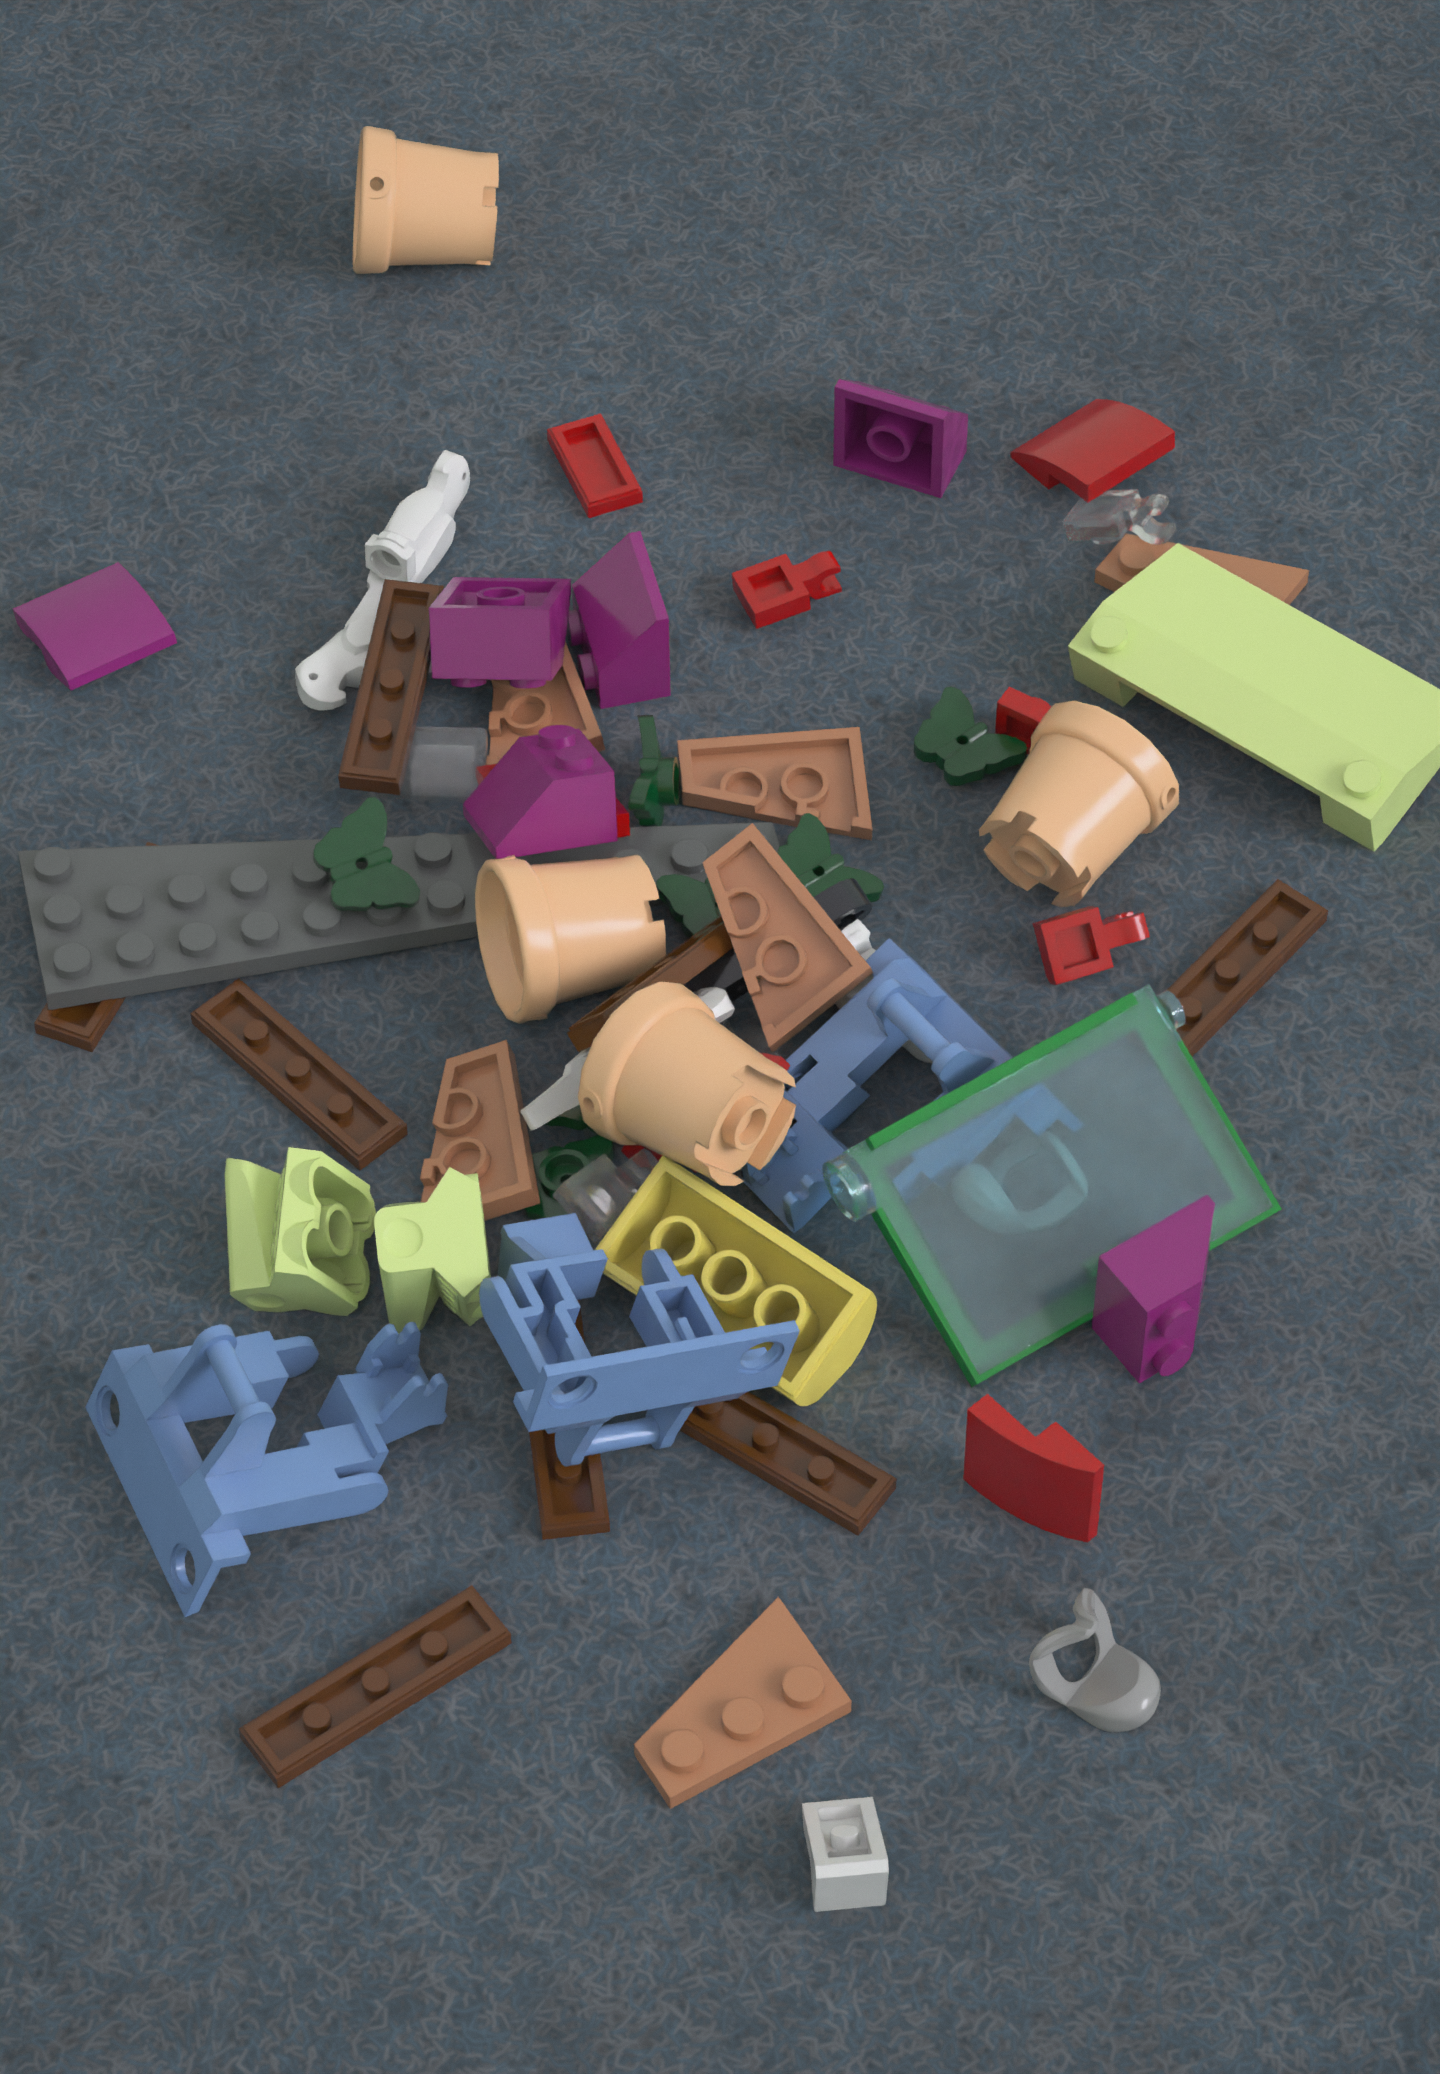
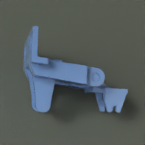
[742,938,1083,1233]
[479,1213,800,1467]
[85,1322,448,1617]

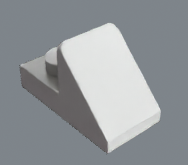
[802,1797,889,1912]

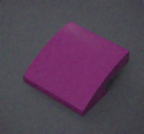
[13,562,177,691]

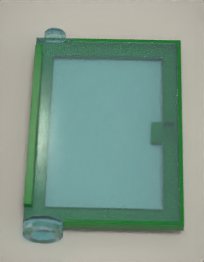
[822,984,1281,1388]

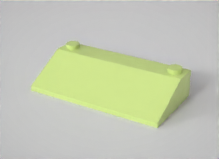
[1068,543,1440,851]

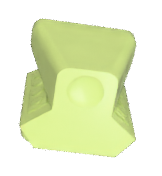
[225,1147,376,1316]
[374,1167,491,1334]

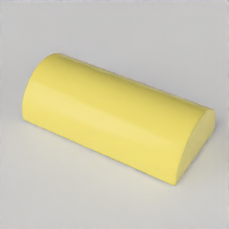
[595,1156,877,1406]

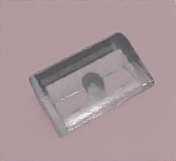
[362,726,489,802]

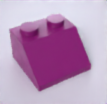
[833,379,968,498]
[566,531,671,709]
[429,577,571,689]
[463,725,618,859]
[1092,1195,1215,1383]

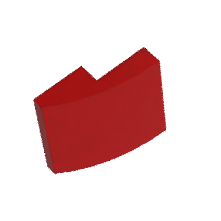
[1010,399,1175,503]
[963,1394,1104,1543]

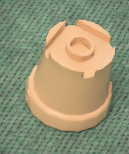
[353,126,499,274]
[979,701,1179,907]
[475,855,666,1024]
[578,982,796,1186]

